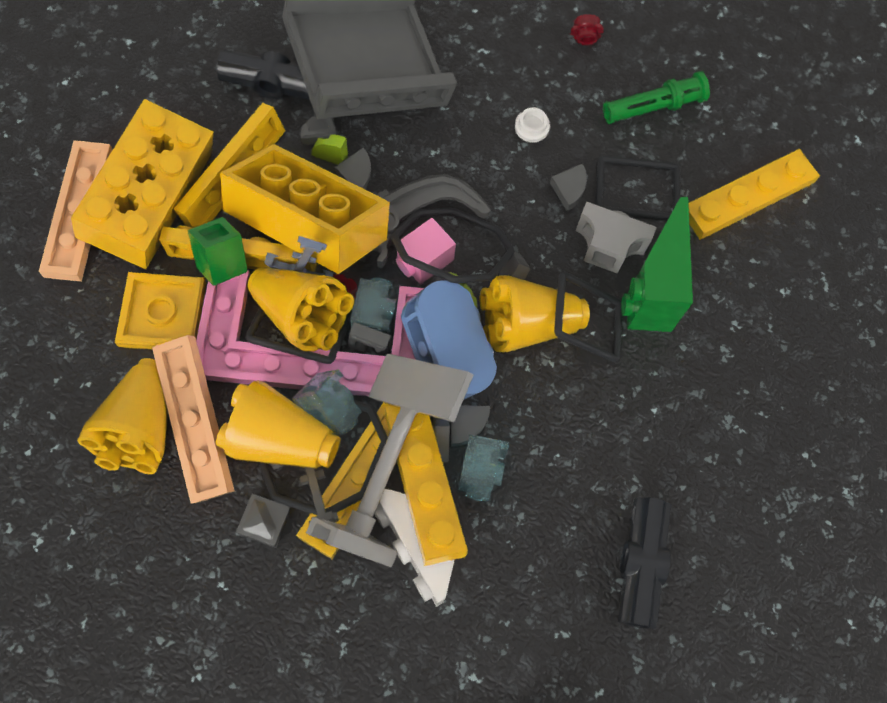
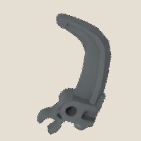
[360,174,491,268]

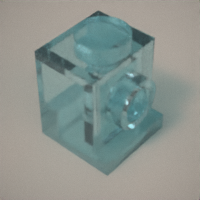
[350,278,397,340]
[292,369,362,435]
[458,434,509,501]

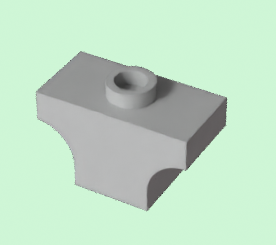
[576,201,656,274]

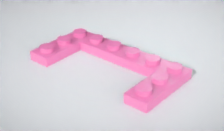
[196,270,424,396]

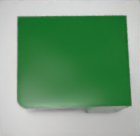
[187,217,248,286]

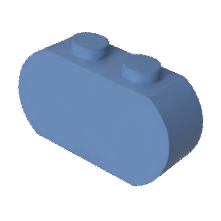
[401,280,497,399]

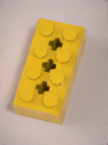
[71,99,214,270]
[220,144,390,274]

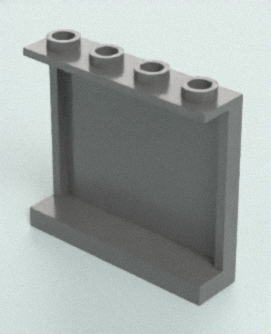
[282,0,457,119]

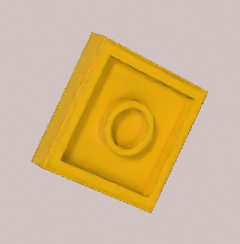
[115,272,206,350]

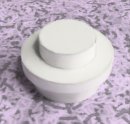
[515,108,550,142]

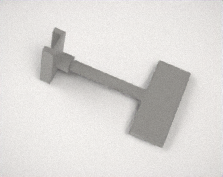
[306,353,473,568]

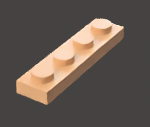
[39,140,113,282]
[152,335,235,504]

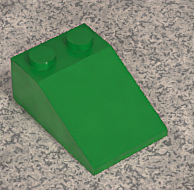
[621,197,693,332]

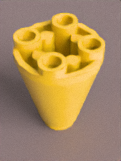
[247,267,354,351]
[479,275,590,352]
[77,358,168,474]
[216,380,340,468]

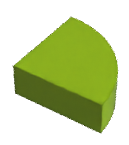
[311,134,348,165]

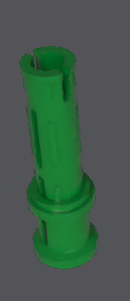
[603,71,710,124]

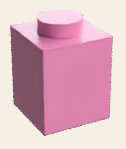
[396,218,456,285]

